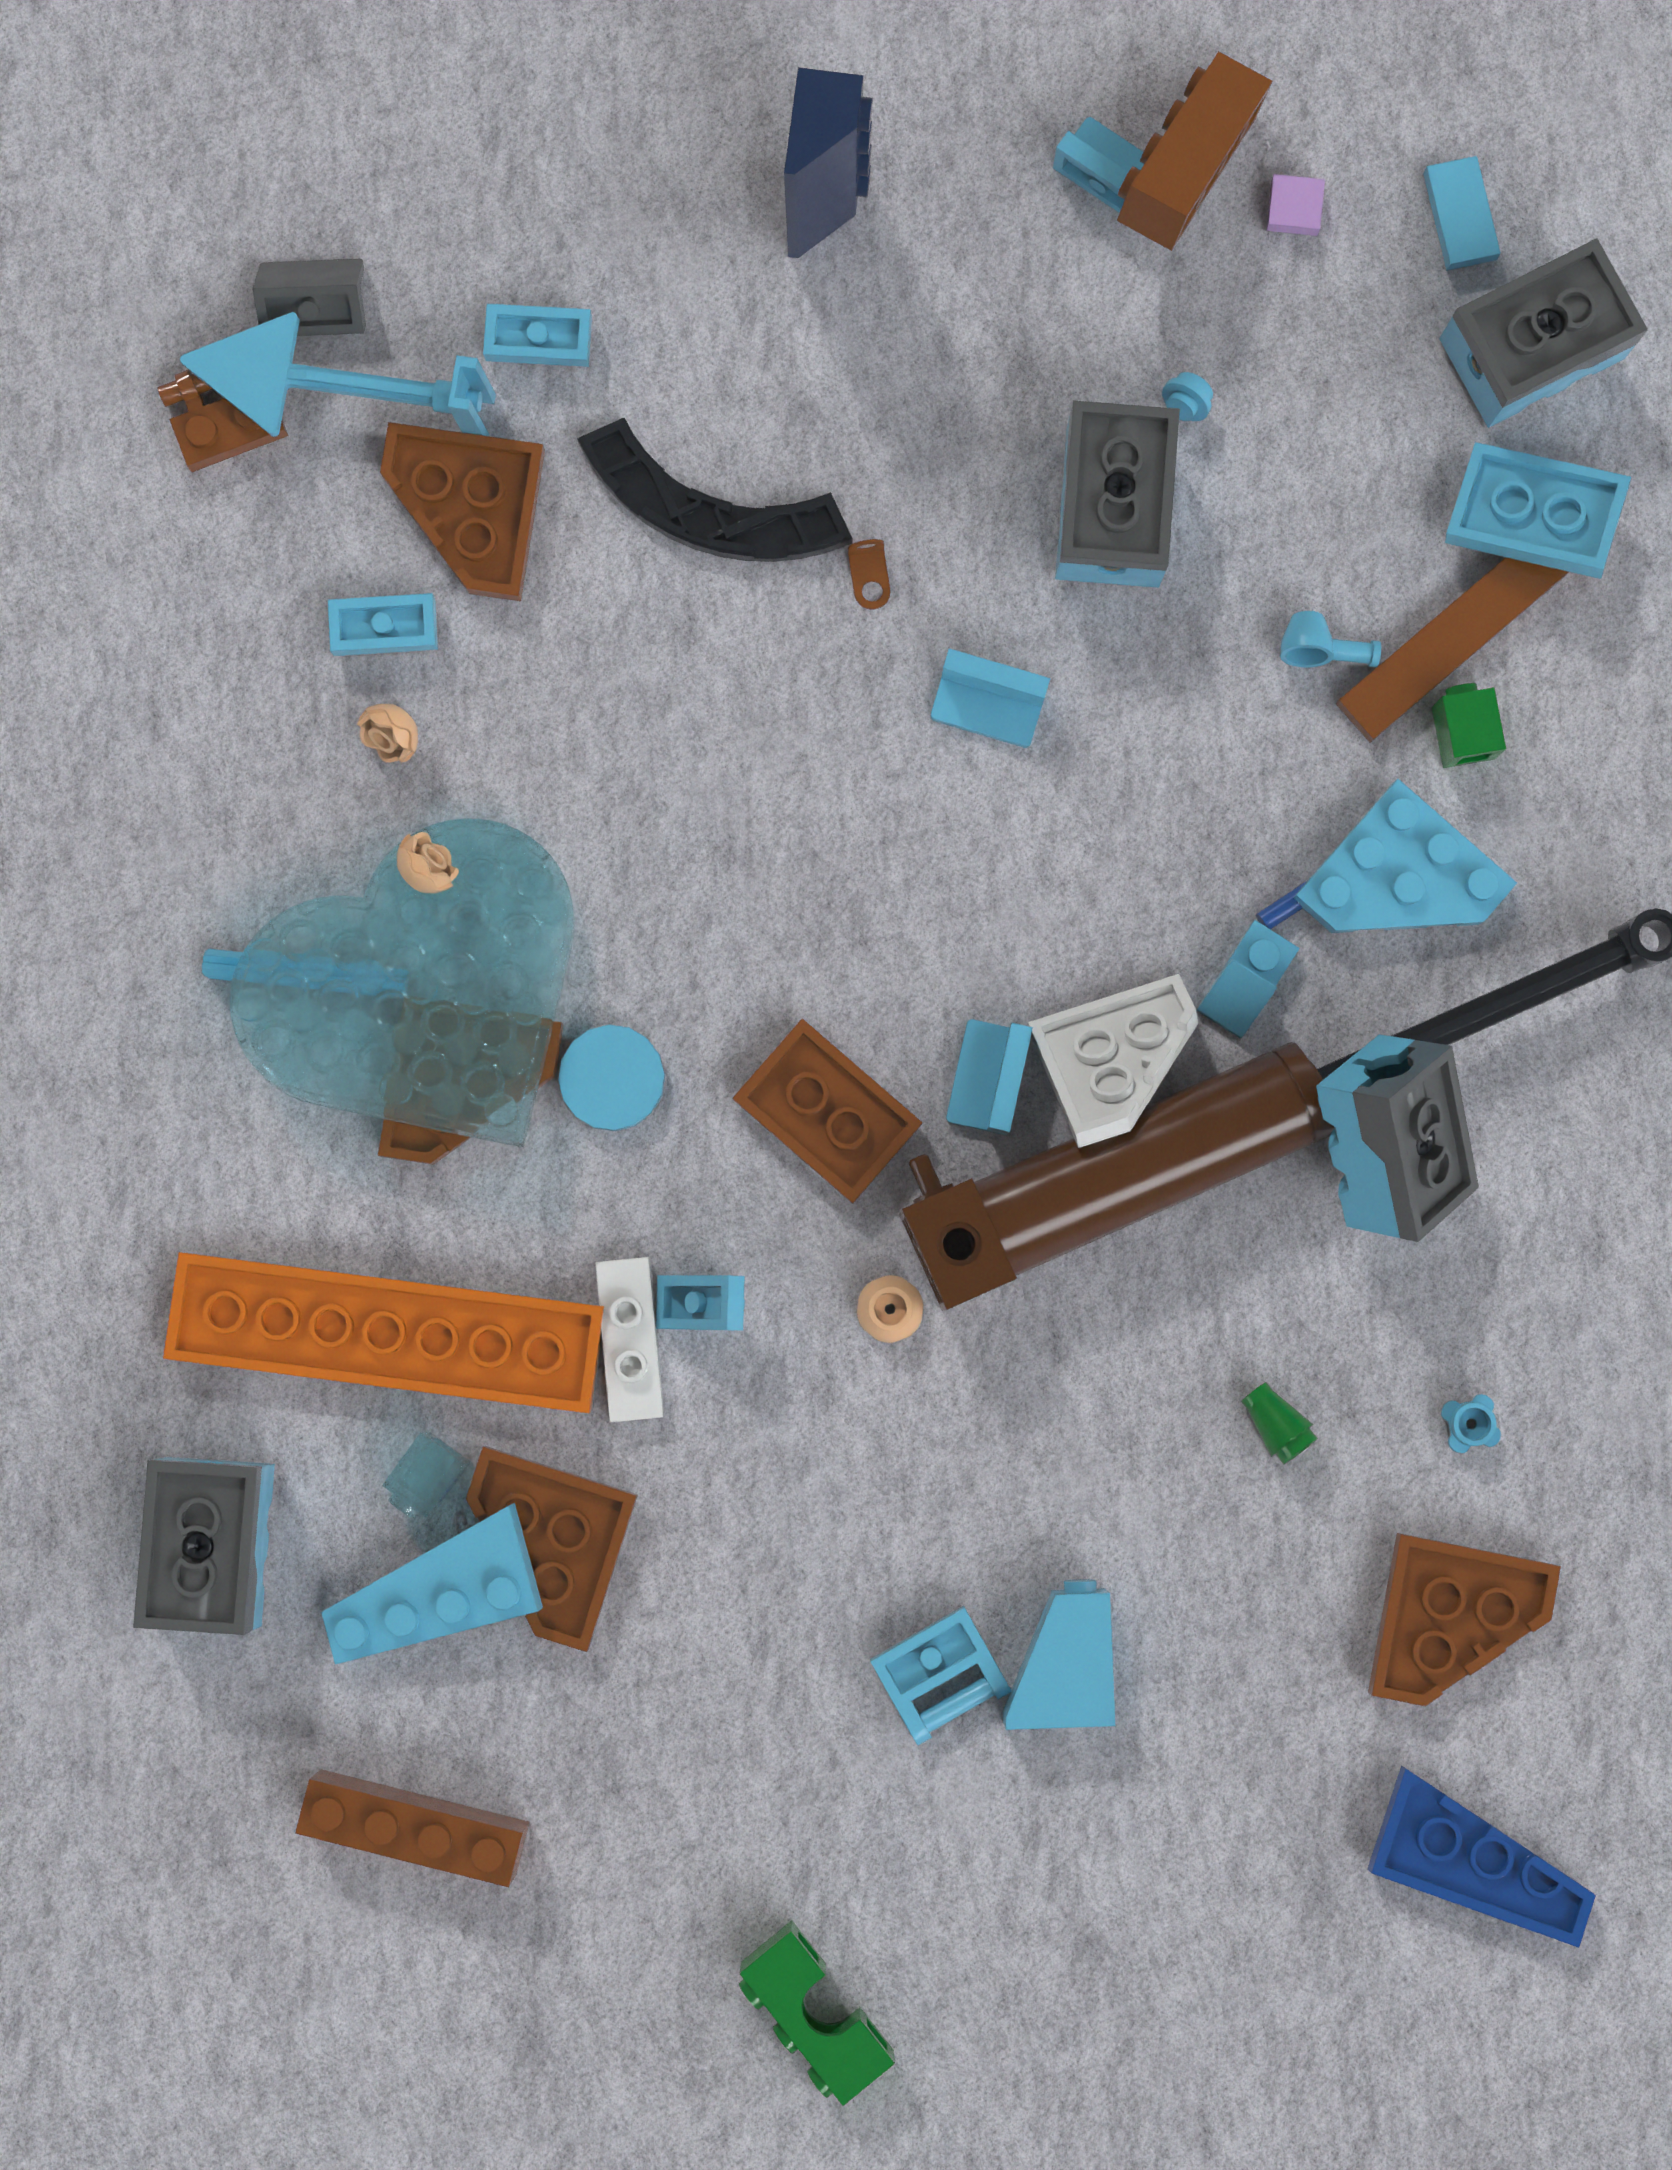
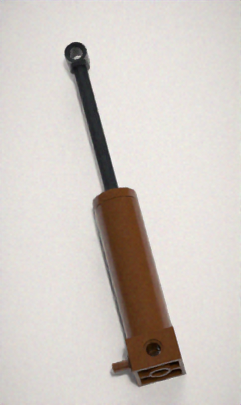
[899,908,1672,1311]

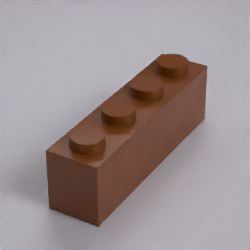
[1117,51,1273,251]
[295,1769,530,1888]

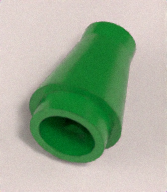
[1241,1382,1318,1465]

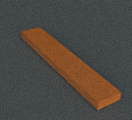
[1336,557,1569,743]

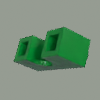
[739,1920,895,2106]

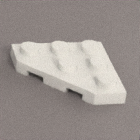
[1028,974,1198,1148]

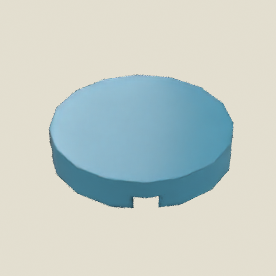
[558,1025,665,1131]

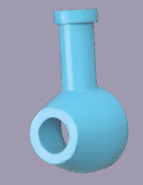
[1280,611,1381,668]

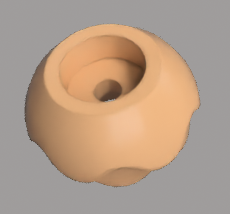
[357,704,418,763]
[397,832,459,894]
[857,1275,923,1343]

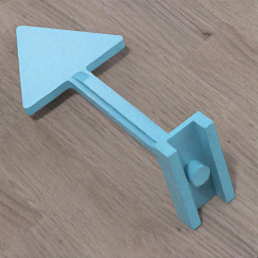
[180,312,496,437]

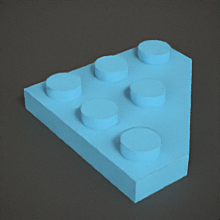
[1293,779,1517,933]

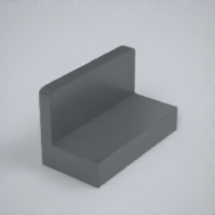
[252,259,366,336]

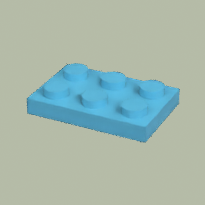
[1445,442,1631,579]

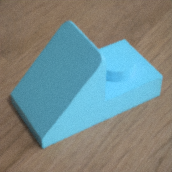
[1196,920,1300,1039]
[656,1275,745,1331]

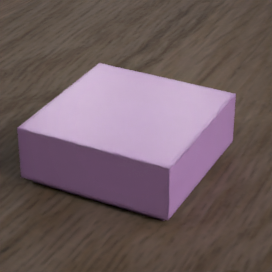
[1266,174,1325,236]

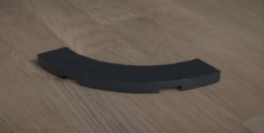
[577,418,853,562]

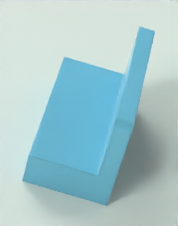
[1053,117,1144,213]
[930,648,1051,748]
[946,1019,1033,1136]

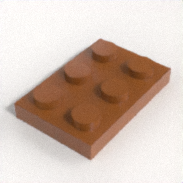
[732,1018,923,1204]

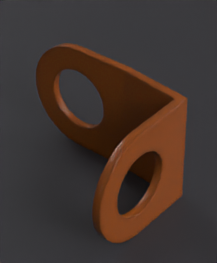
[848,539,890,610]

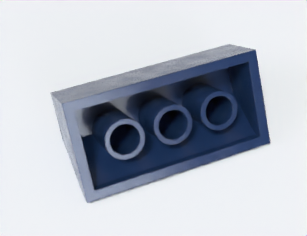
[784,67,873,258]

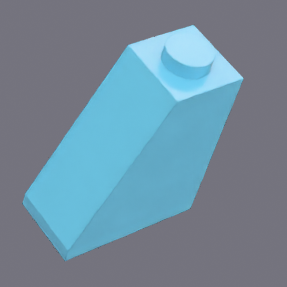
[1003,1579,1116,1730]

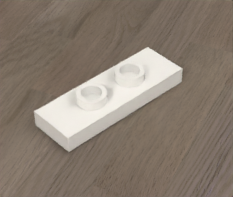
[595,1257,664,1422]

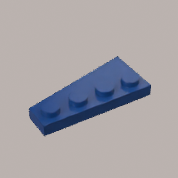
[1367,1765,1596,1948]

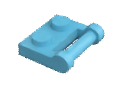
[870,1606,1012,1746]

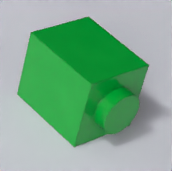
[1432,683,1506,768]

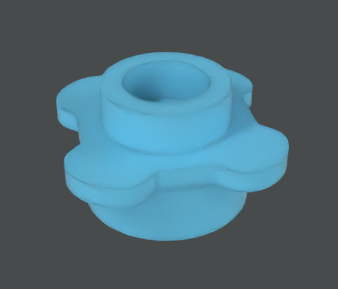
[1441,1394,1501,1453]

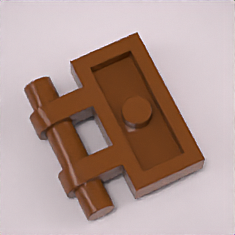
[157,370,289,472]

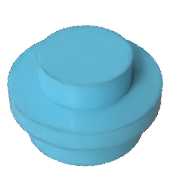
[1162,372,1213,421]

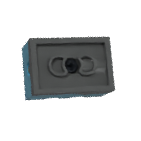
[1439,238,1648,428]
[1055,400,1180,588]
[1316,1034,1479,1242]
[133,1457,275,1635]

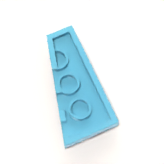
[321,1503,543,1665]

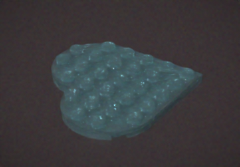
[230,818,575,1148]

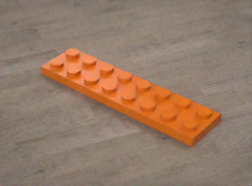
[163,1252,604,1413]

